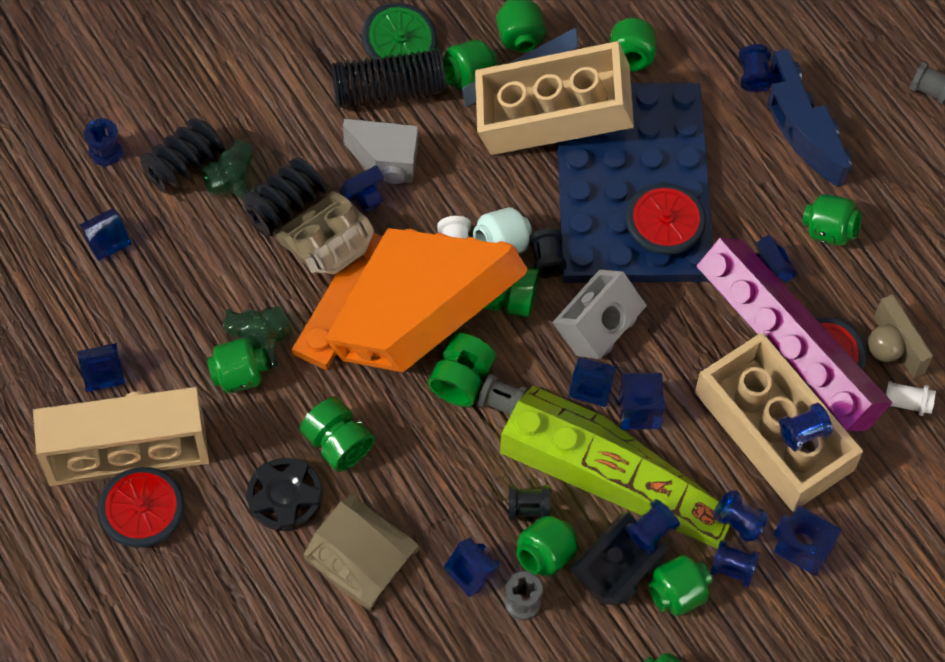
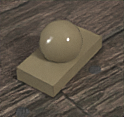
[868,294,933,379]

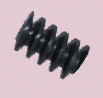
[140,118,226,194]
[243,157,328,236]

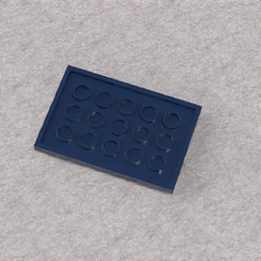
[557,83,713,283]

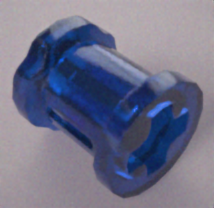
[738,44,773,92]
[84,118,123,166]
[779,402,833,452]
[714,490,768,542]
[625,499,680,554]
[710,540,760,588]

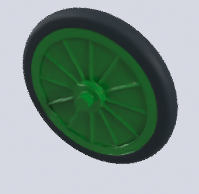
[362,3,437,73]

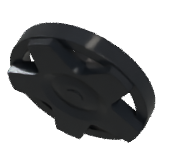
[247,458,323,531]

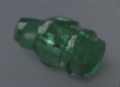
[202,138,253,201]
[223,306,292,369]

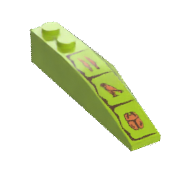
[500,386,735,549]

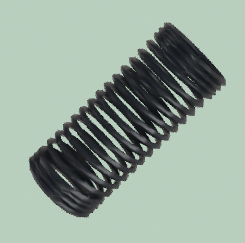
[331,48,446,109]

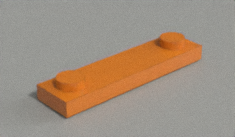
[292,232,383,370]

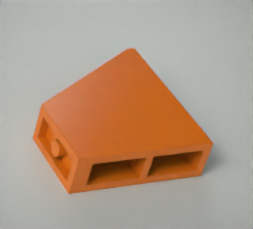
[325,228,528,372]

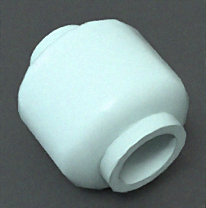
[473,207,532,255]

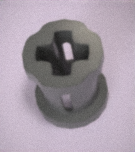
[909,61,945,105]
[478,374,528,418]
[505,571,543,620]

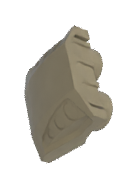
[272,191,374,274]
[304,493,419,611]

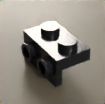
[570,512,670,605]

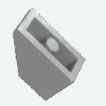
[343,119,418,184]

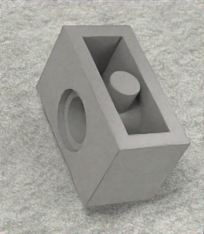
[552,270,647,359]

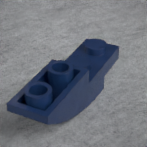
[767,49,852,187]

